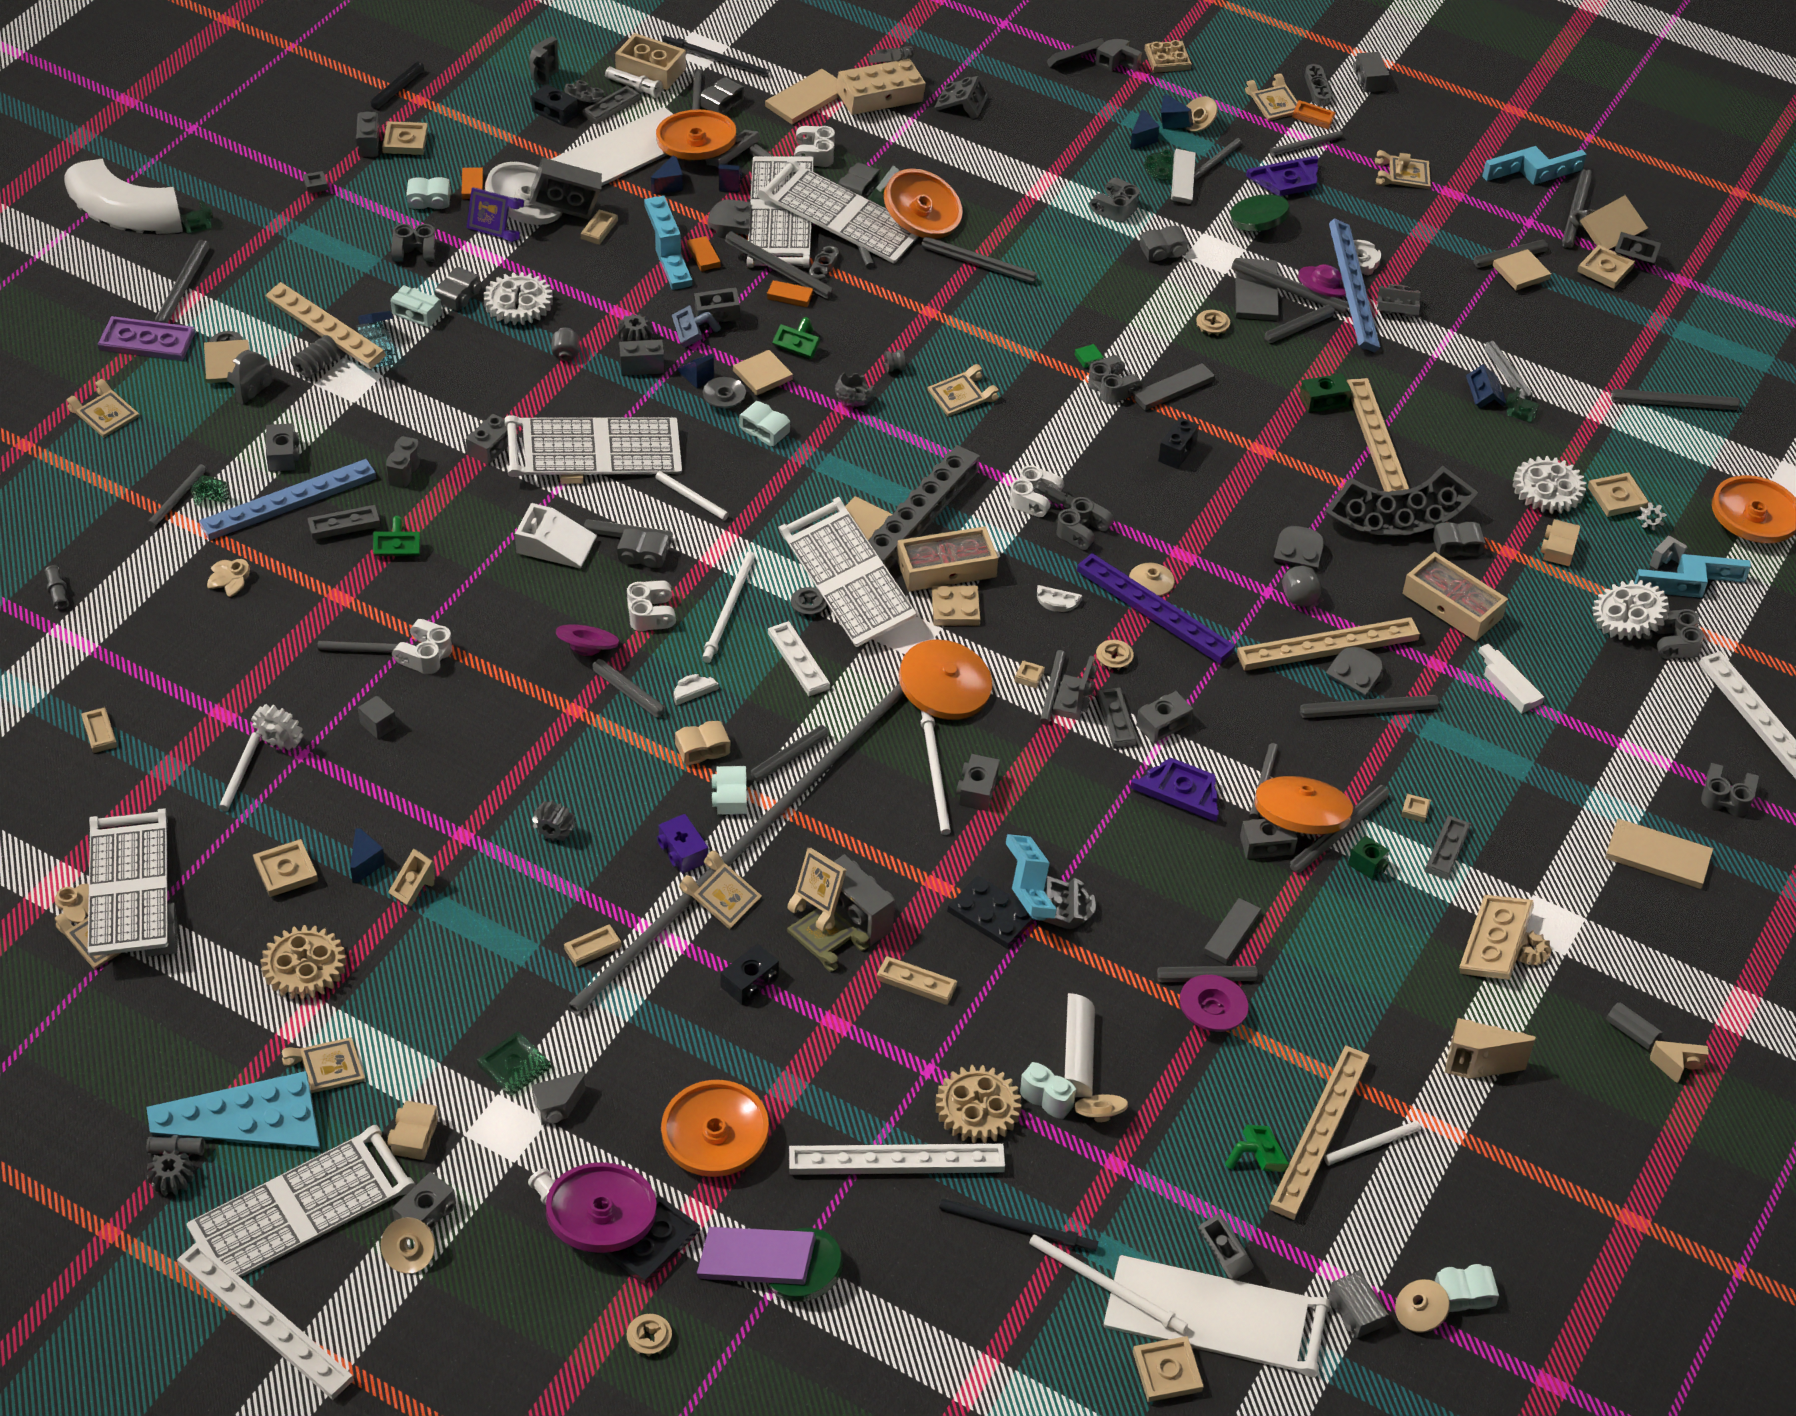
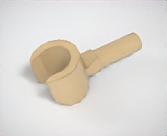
[1395,153,1410,177]

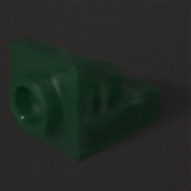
[180,200,213,234]
[1506,387,1540,423]
[191,475,230,506]

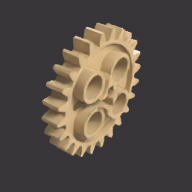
[261,925,346,1000]
[936,1065,1021,1143]

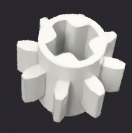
[1637,503,1667,530]

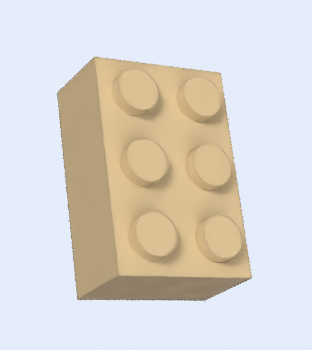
[615,33,686,90]

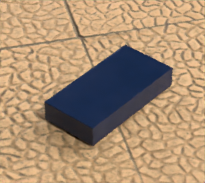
[358,311,393,324]

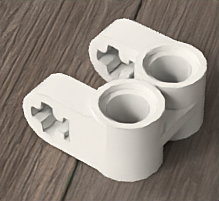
[794,126,835,167]
[1009,465,1064,517]
[627,581,676,631]
[392,619,452,674]

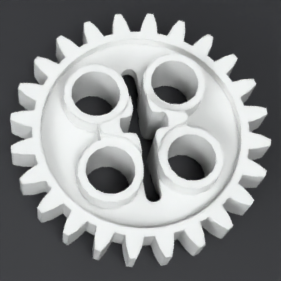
[484,272,553,325]
[1513,456,1586,514]
[1593,580,1669,640]

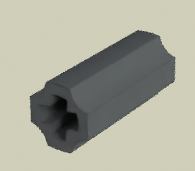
[1606,1002,1663,1050]

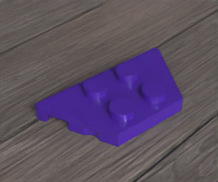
[1246,155,1318,196]
[1130,757,1219,822]

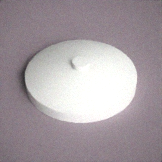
[485,162,562,225]

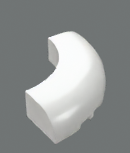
[64,159,183,234]

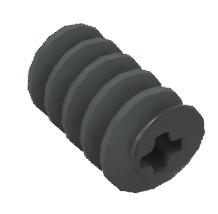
[290,335,338,379]

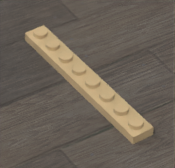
[265,282,387,369]
[1347,378,1409,492]
[1237,617,1420,671]
[1269,1045,1370,1220]

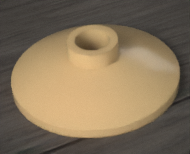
[1185,97,1218,132]
[1129,563,1174,597]
[1075,1095,1128,1122]
[381,1217,435,1273]
[1395,1279,1450,1333]

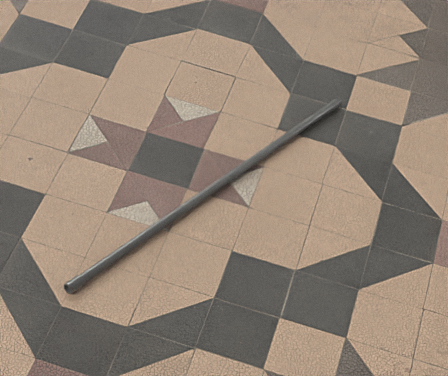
[568,683,904,1015]

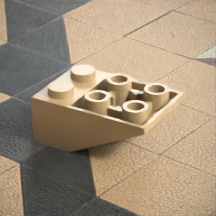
[1444,1018,1536,1079]

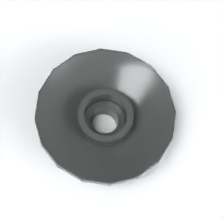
[703,377,746,408]

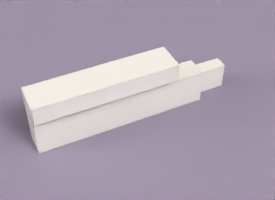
[1478,644,1544,714]

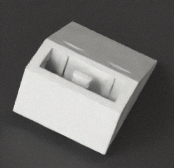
[515,503,597,568]

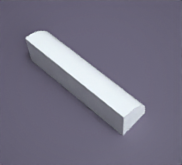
[1065,993,1095,1097]

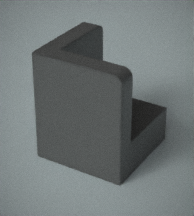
[358,696,397,739]

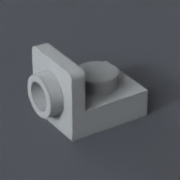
[1650,536,1688,569]

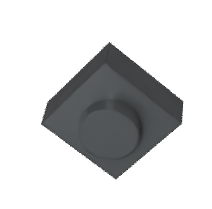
[303,171,328,193]

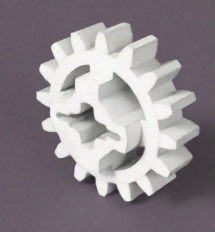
[251,704,303,750]

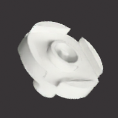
[1353,240,1381,275]

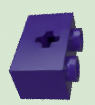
[657,814,709,874]

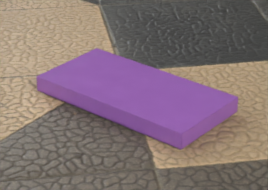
[98,316,195,361]
[697,1227,816,1285]

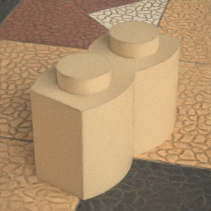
[1540,519,1580,566]
[675,721,730,765]
[388,1100,438,1160]

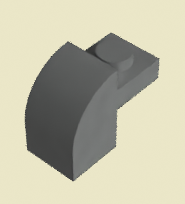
[1095,39,1142,72]

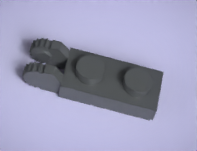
[868,46,915,63]

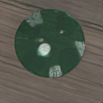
[1144,149,1174,180]

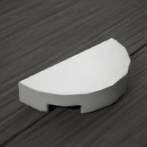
[1037,585,1082,612]
[674,674,719,705]

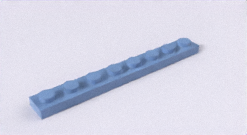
[1329,218,1380,353]
[199,459,376,541]

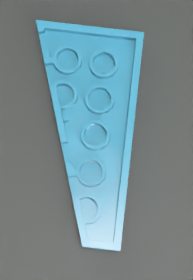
[146,1071,321,1149]

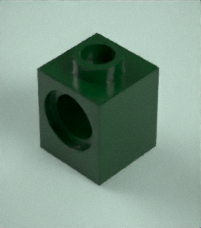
[1348,835,1390,880]

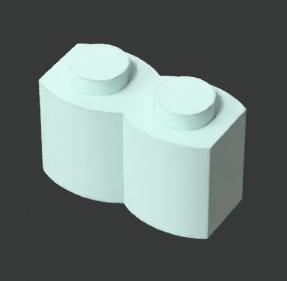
[406,177,451,209]
[739,401,790,446]
[712,766,747,814]
[1020,1062,1076,1119]
[1435,1264,1499,1312]

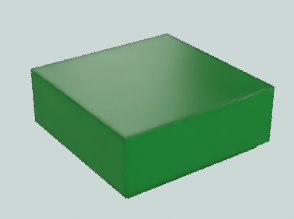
[1075,344,1104,368]

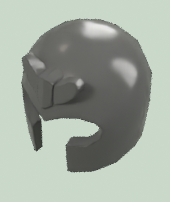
[1282,566,1324,611]

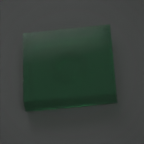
[477,1031,551,1097]

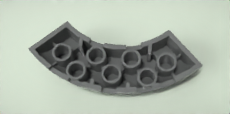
[1324,466,1478,536]

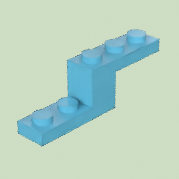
[1482,146,1587,185]
[644,196,692,290]
[1634,554,1751,598]
[1006,834,1057,920]

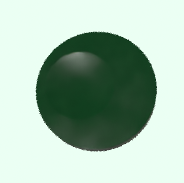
[1230,194,1290,231]
[767,1227,843,1302]

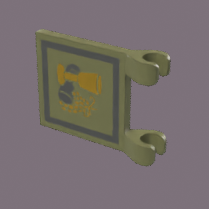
[787,908,869,972]

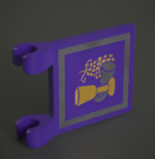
[467,187,524,242]

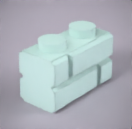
[391,285,442,328]

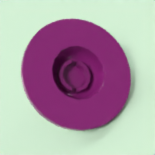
[1298,264,1346,297]
[556,625,619,656]
[1180,975,1248,1032]

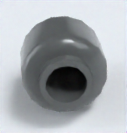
[551,327,580,361]

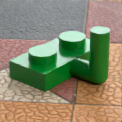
[772,317,820,359]
[373,516,420,556]
[1225,1125,1289,1172]

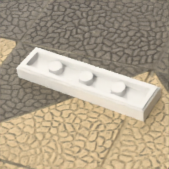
[768,621,830,696]

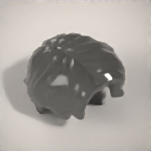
[835,373,876,407]

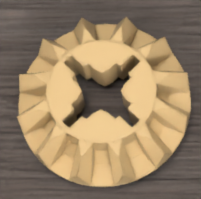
[1196,310,1230,336]
[1096,640,1133,671]
[1517,930,1552,965]
[627,1314,672,1357]

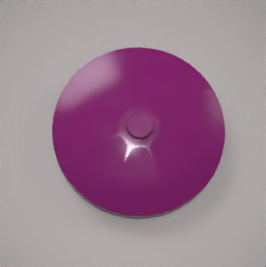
[546,1162,656,1253]

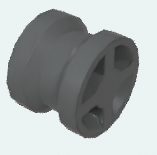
[884,349,905,373]

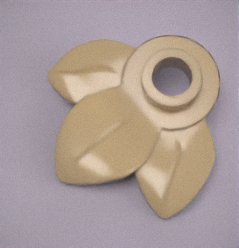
[207,559,250,597]
[55,883,89,923]

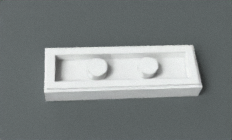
[1171,149,1195,204]

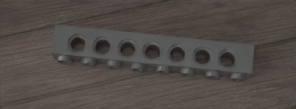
[868,445,980,570]

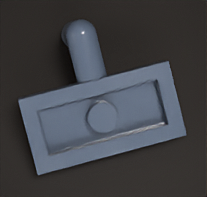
[672,306,721,348]

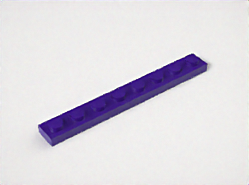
[1077,553,1236,664]

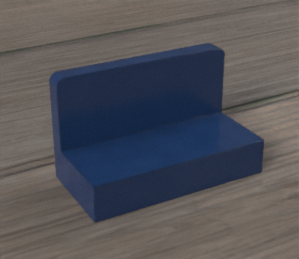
[1466,364,1507,409]

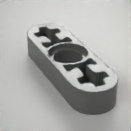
[1305,64,1332,106]

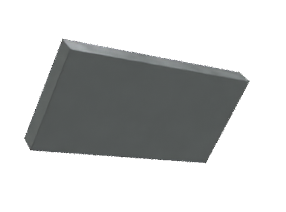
[1235,258,1278,321]

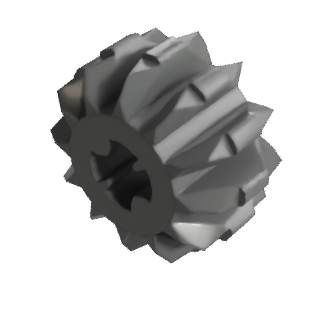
[617,313,653,342]
[532,800,576,842]
[147,1149,194,1197]

